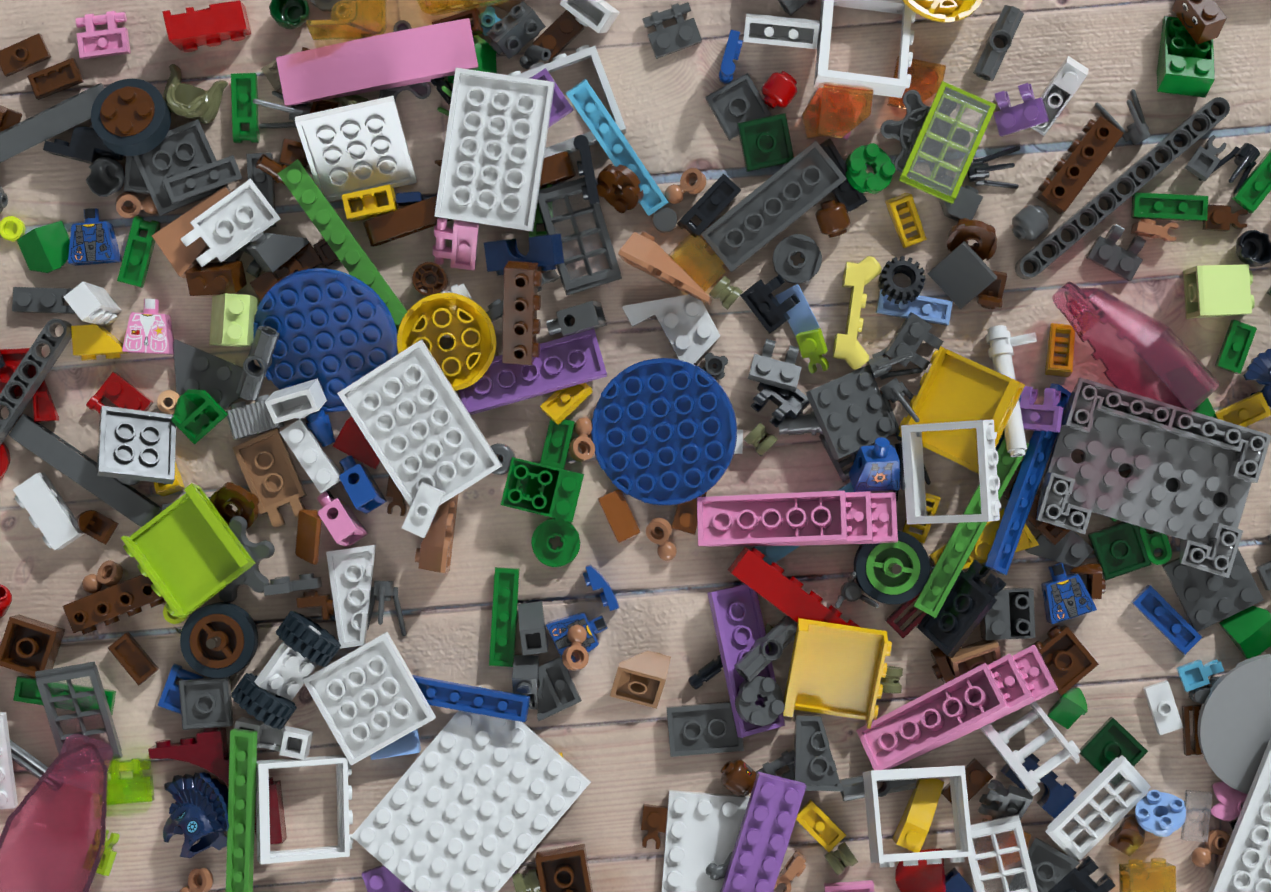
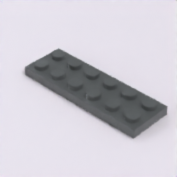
[701,141,847,273]

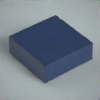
[396,192,423,206]

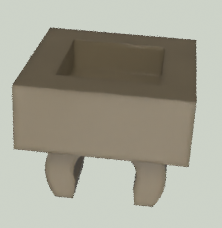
[261,59,281,91]

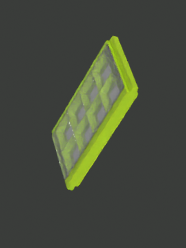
[899,81,996,204]

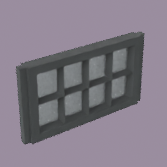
[537,177,622,296]
[35,661,123,768]

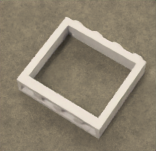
[814,0,916,98]
[508,45,626,158]
[901,420,1002,524]
[256,755,354,864]
[863,765,974,868]

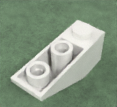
[1031,56,1089,136]

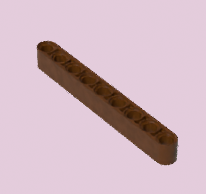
[363,151,576,247]

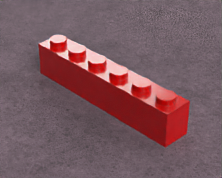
[728,547,860,627]

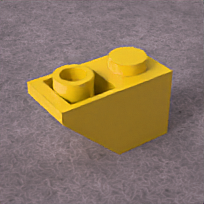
[71,324,128,361]

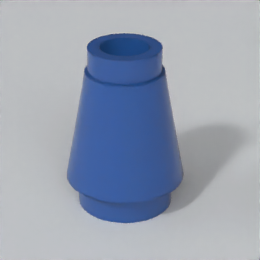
[306,409,335,447]

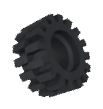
[878,256,926,304]

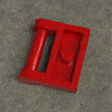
[86,372,153,413]

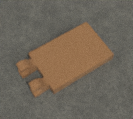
[232,428,307,528]

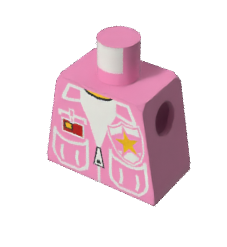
[122,299,174,355]

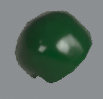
[269,0,310,29]

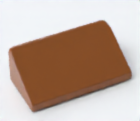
[598,489,640,543]
[295,510,322,565]

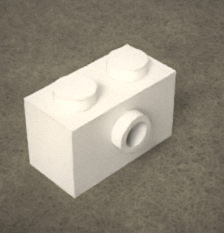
[560,0,620,33]
[265,378,327,424]

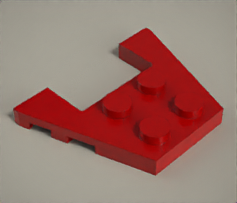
[0,348,59,422]

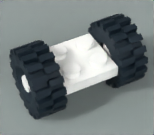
[231,611,341,730]

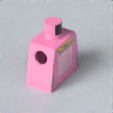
[317,491,368,548]

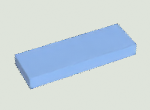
[876,289,953,326]

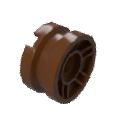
[412,262,448,297]

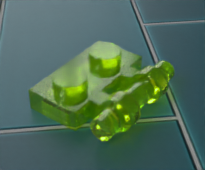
[100,758,155,806]

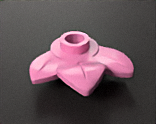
[1210,782,1248,821]

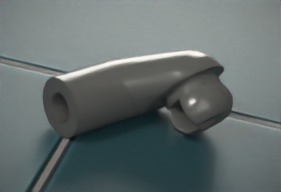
[520,45,551,69]
[706,852,733,880]

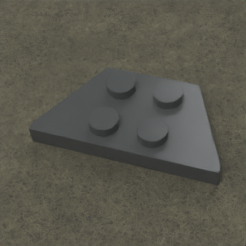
[173,339,244,410]

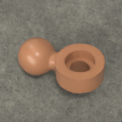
[665,168,706,204]
[115,192,158,218]
[569,417,595,462]
[646,518,677,561]
[82,560,123,594]
[562,625,589,671]
[1191,829,1230,867]
[179,868,213,892]

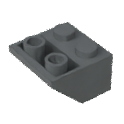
[980,588,1035,640]

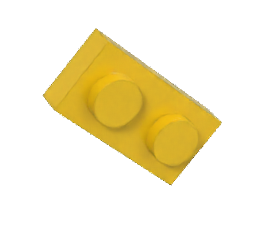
[540,383,593,425]
[1215,391,1271,427]
[796,799,846,852]

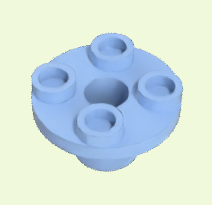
[1135,790,1186,837]

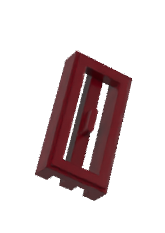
[885,593,927,638]

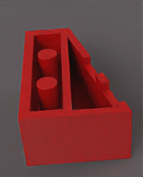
[162,0,251,52]

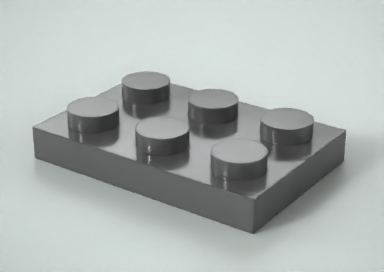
[666,701,744,757]

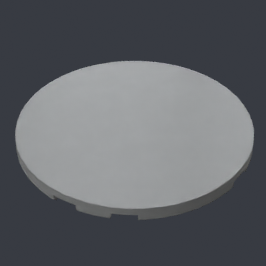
[1198,654,1271,794]

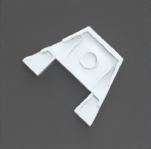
[622,294,720,364]

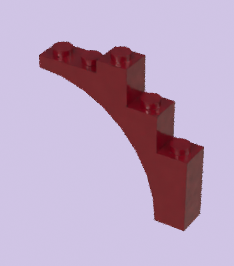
[148,727,287,845]

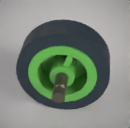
[854,531,930,604]

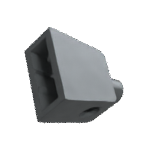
[546,301,607,336]

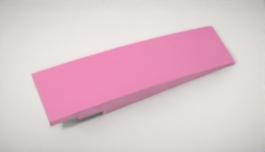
[276,18,479,106]
[697,490,898,546]
[856,645,1058,770]

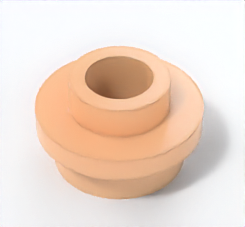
[157,390,180,414]

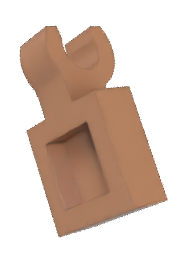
[1131,219,1179,242]
[775,850,806,892]

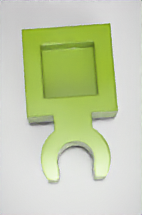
[796,328,829,374]
[84,829,119,876]

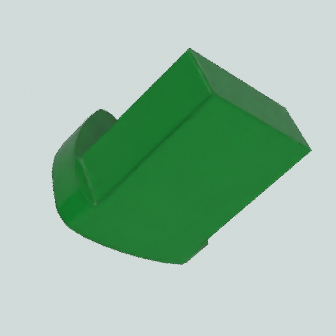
[1048,687,1088,729]

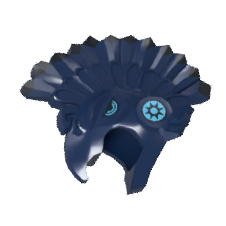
[163,772,229,858]

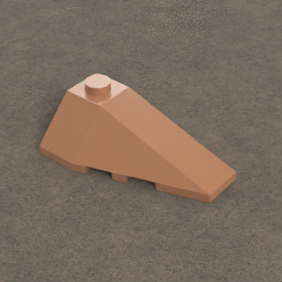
[618,231,712,305]
[415,494,459,573]

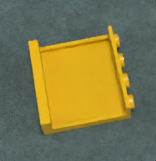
[898,346,1025,474]
[783,618,892,729]

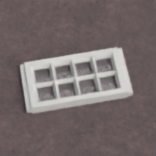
[1045,755,1151,861]
[968,814,1038,892]

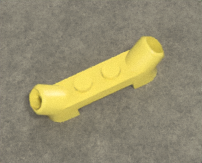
[833,256,882,370]

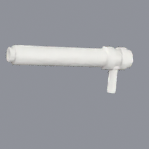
[986,325,1037,457]

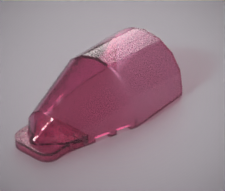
[1052,282,1221,412]
[0,734,114,892]

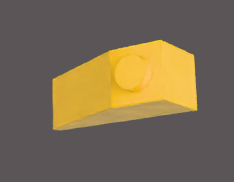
[892,778,945,852]

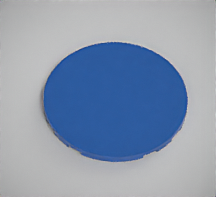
[253,268,398,412]
[591,358,737,505]

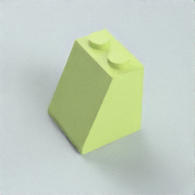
[1183,264,1255,319]
[209,293,261,348]

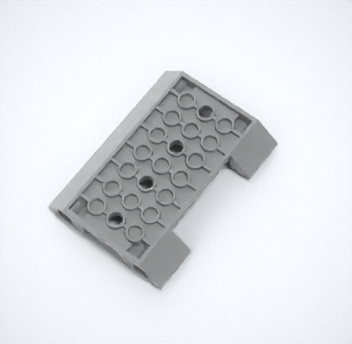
[1036,377,1271,578]

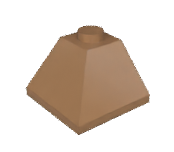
[610,651,671,709]

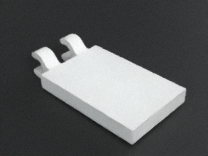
[180,178,281,267]

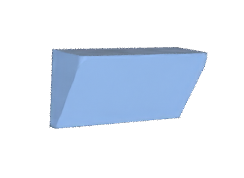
[775,284,820,337]
[370,729,421,760]

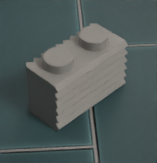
[226,395,284,440]

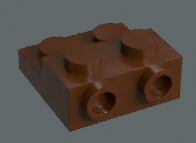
[1031,625,1099,696]

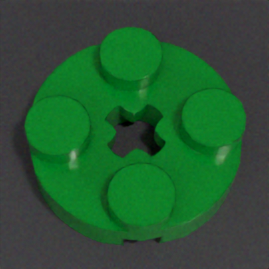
[845,143,896,194]
[531,518,581,567]

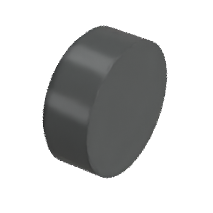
[653,207,677,233]

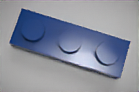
[1131,585,1202,655]

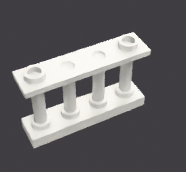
[980,701,1081,796]

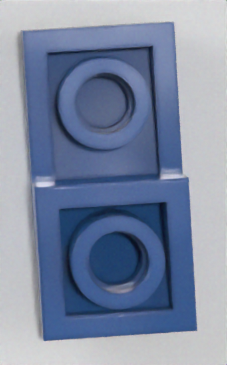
[583,564,620,611]

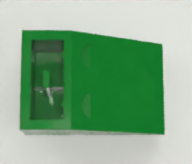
[1157,16,1215,98]
[501,457,584,522]

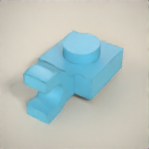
[1176,659,1224,692]

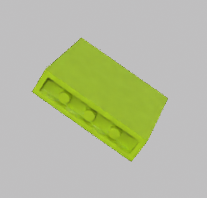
[121,483,256,618]

